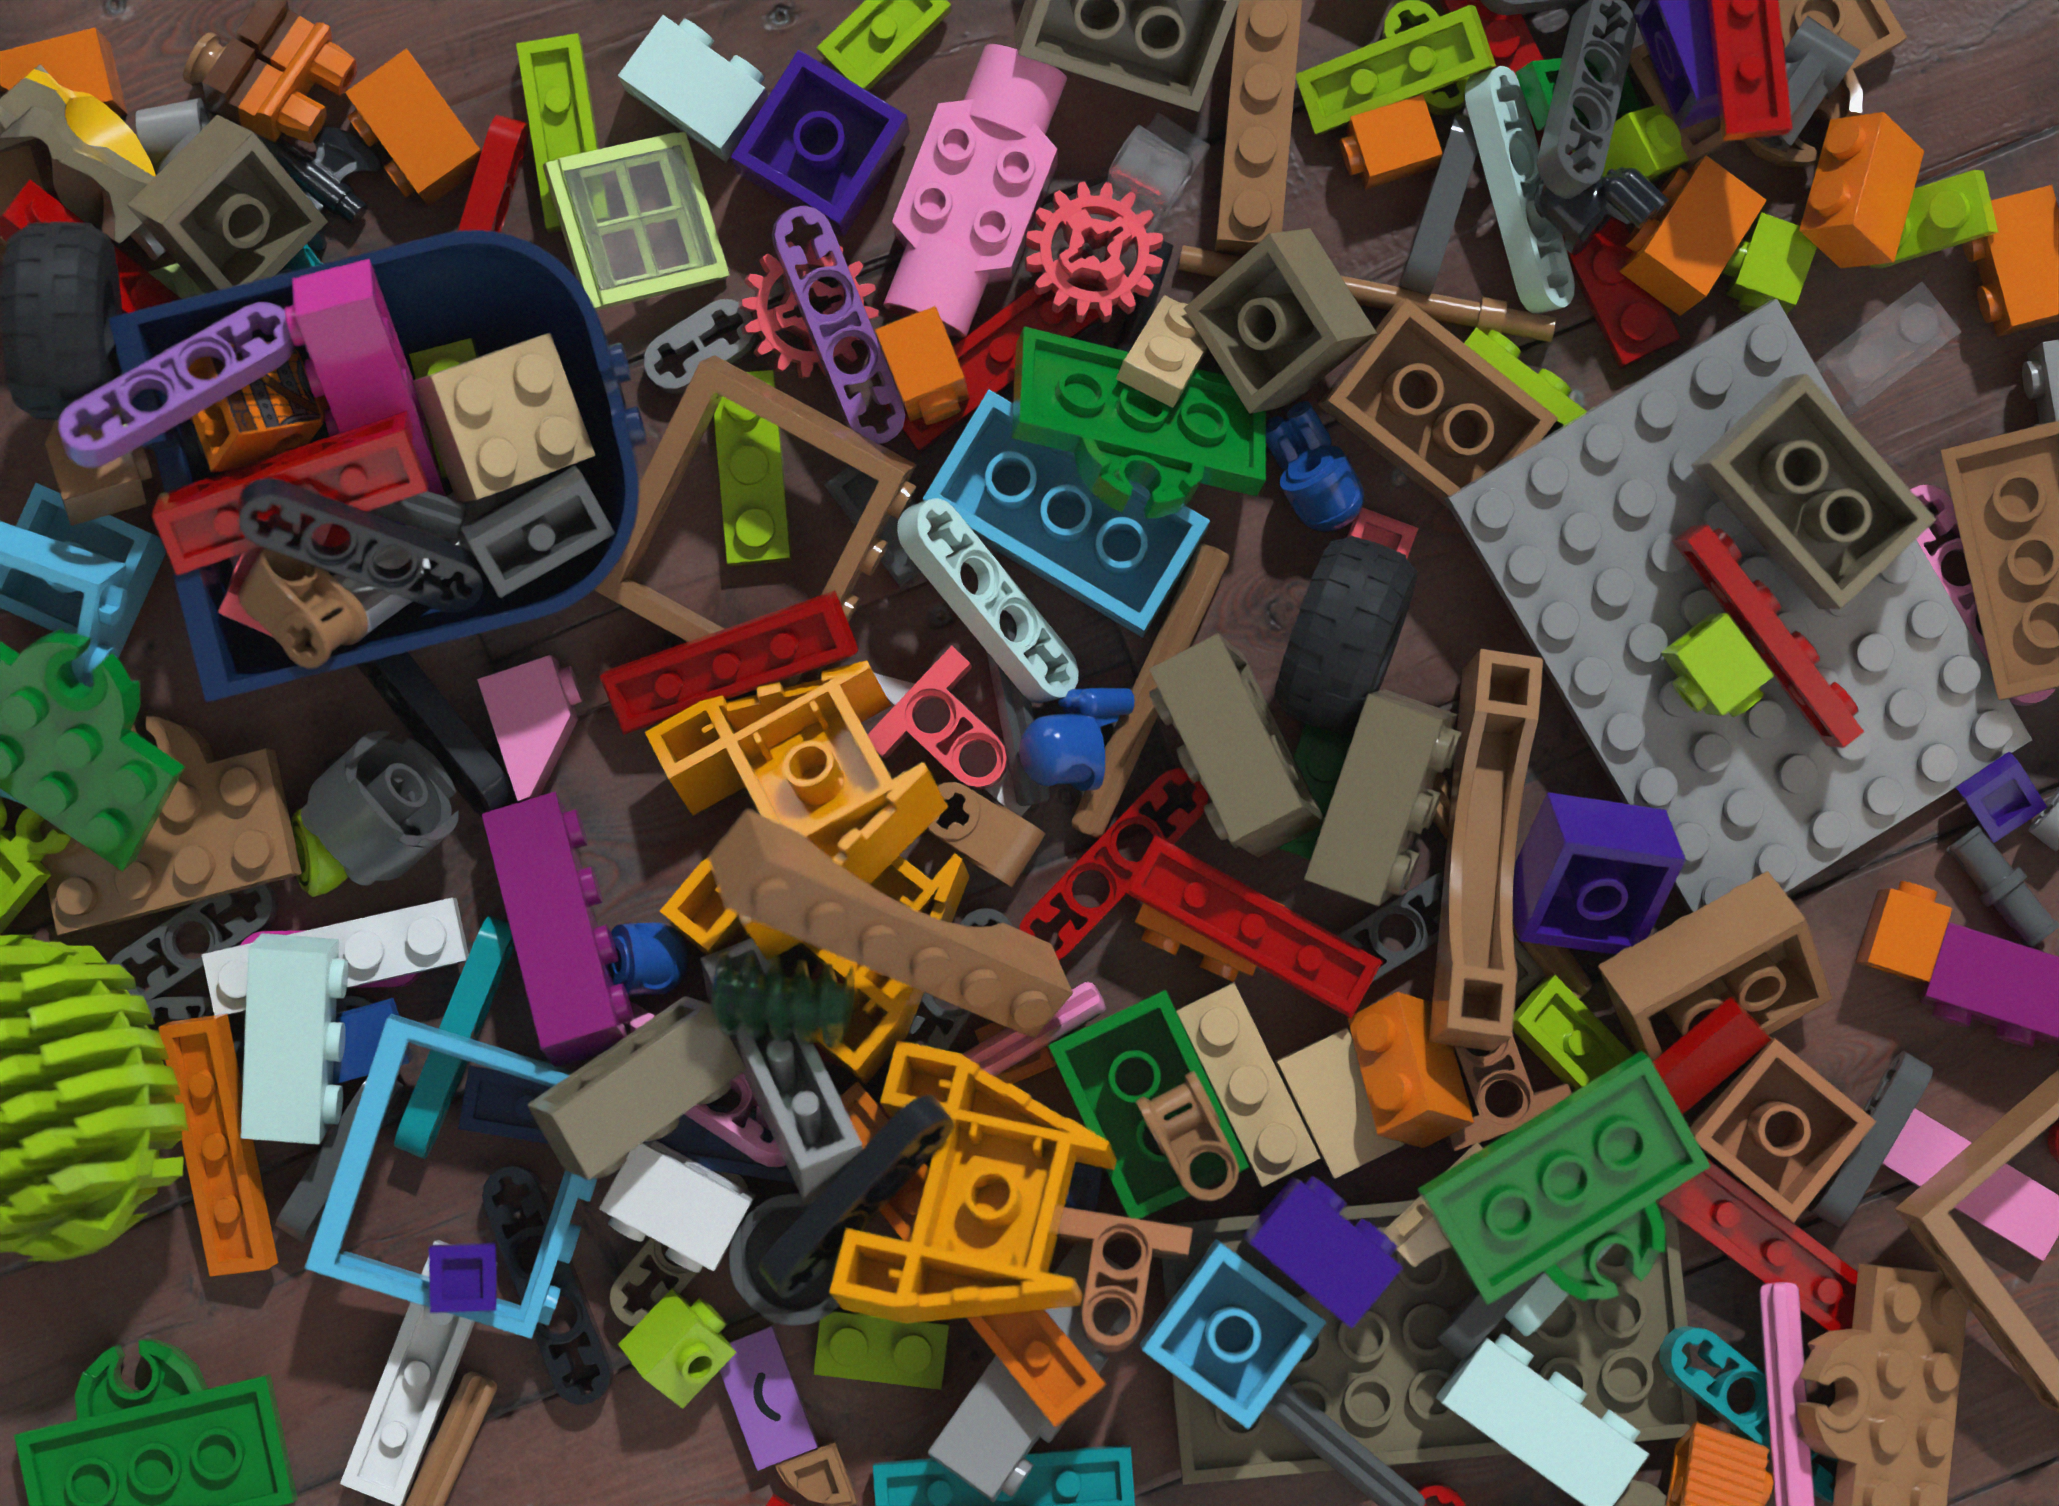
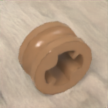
[183,32,228,86]

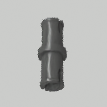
[1945,824,2059,948]

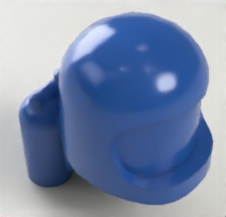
[1266,401,1364,532]
[1019,688,1135,791]
[608,922,689,997]

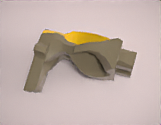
[0,64,166,261]

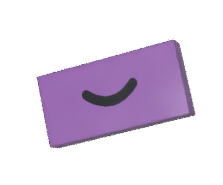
[719,1325,819,1471]

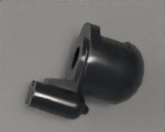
[1534,167,1670,255]

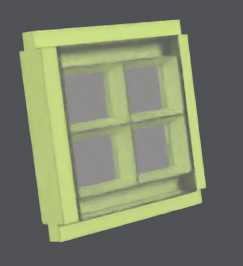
[542,131,730,310]

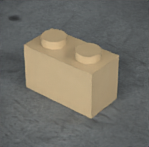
[1274,1028,1404,1179]

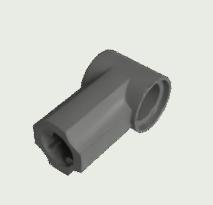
[1755,16,1861,152]

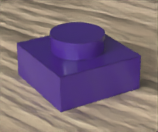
[1955,751,2048,843]
[429,1243,497,1313]

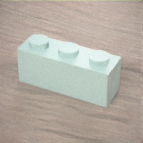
[241,933,348,1144]
[1436,1333,1649,1506]

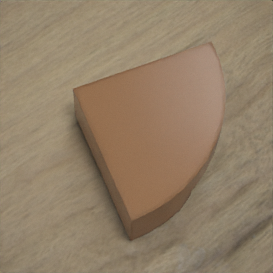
[775,1440,858,1506]

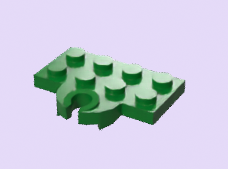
[1012,326,1266,518]
[0,628,185,872]
[1417,1052,1711,1305]
[14,1338,298,1506]

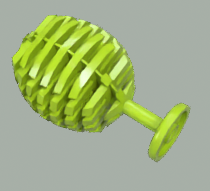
[0,796,188,1261]

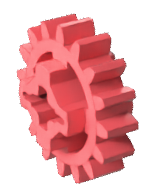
[1025,182,1163,323]
[738,239,879,379]

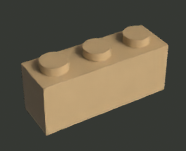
[1176,983,1320,1187]

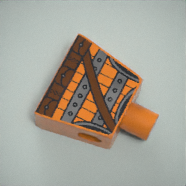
[188,341,330,472]

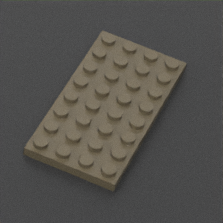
[1161,1199,1698,1485]

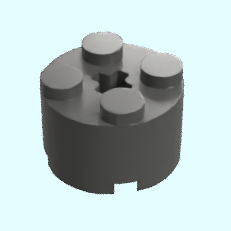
[301,730,459,886]
[729,1191,840,1325]

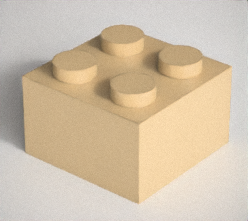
[412,333,596,502]

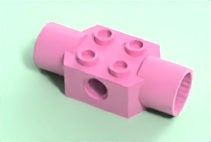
[883,44,1067,338]

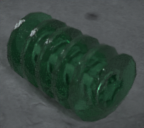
[712,951,855,1048]

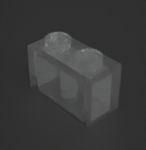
[1814,281,1962,419]

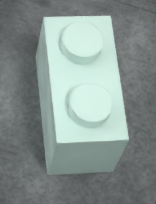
[618,15,768,162]

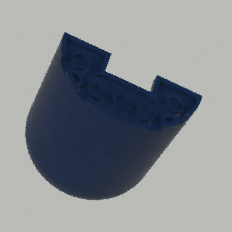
[108,230,647,702]

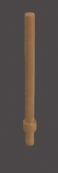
[1178,245,1556,342]

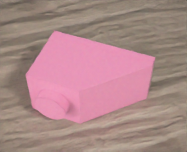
[477,655,583,802]

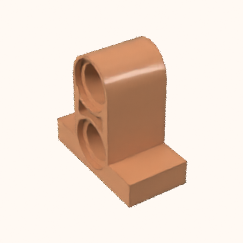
[1445,1034,1572,1151]
[1058,1207,1193,1352]

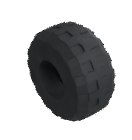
[0,222,122,420]
[1274,536,1418,735]

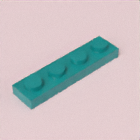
[873,1444,1135,1506]

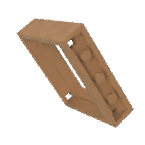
[594,355,917,688]
[1895,1069,2059,1413]

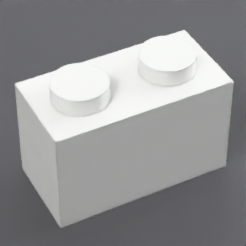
[599,1140,756,1273]

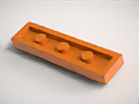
[158,1013,278,1277]

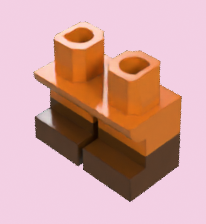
[202,0,357,143]

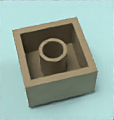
[127,115,328,294]
[1183,228,1377,414]

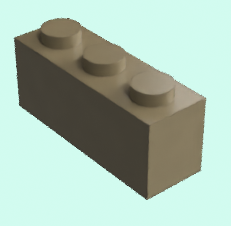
[527,996,747,1180]

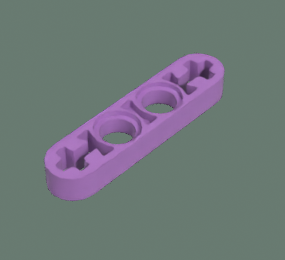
[772,206,905,444]
[59,303,294,467]

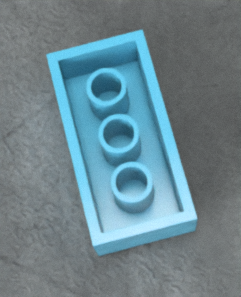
[923,390,1210,638]

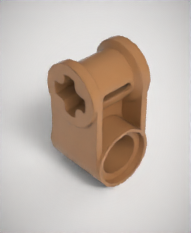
[239,547,368,668]
[927,782,1046,888]
[1136,1071,1239,1201]

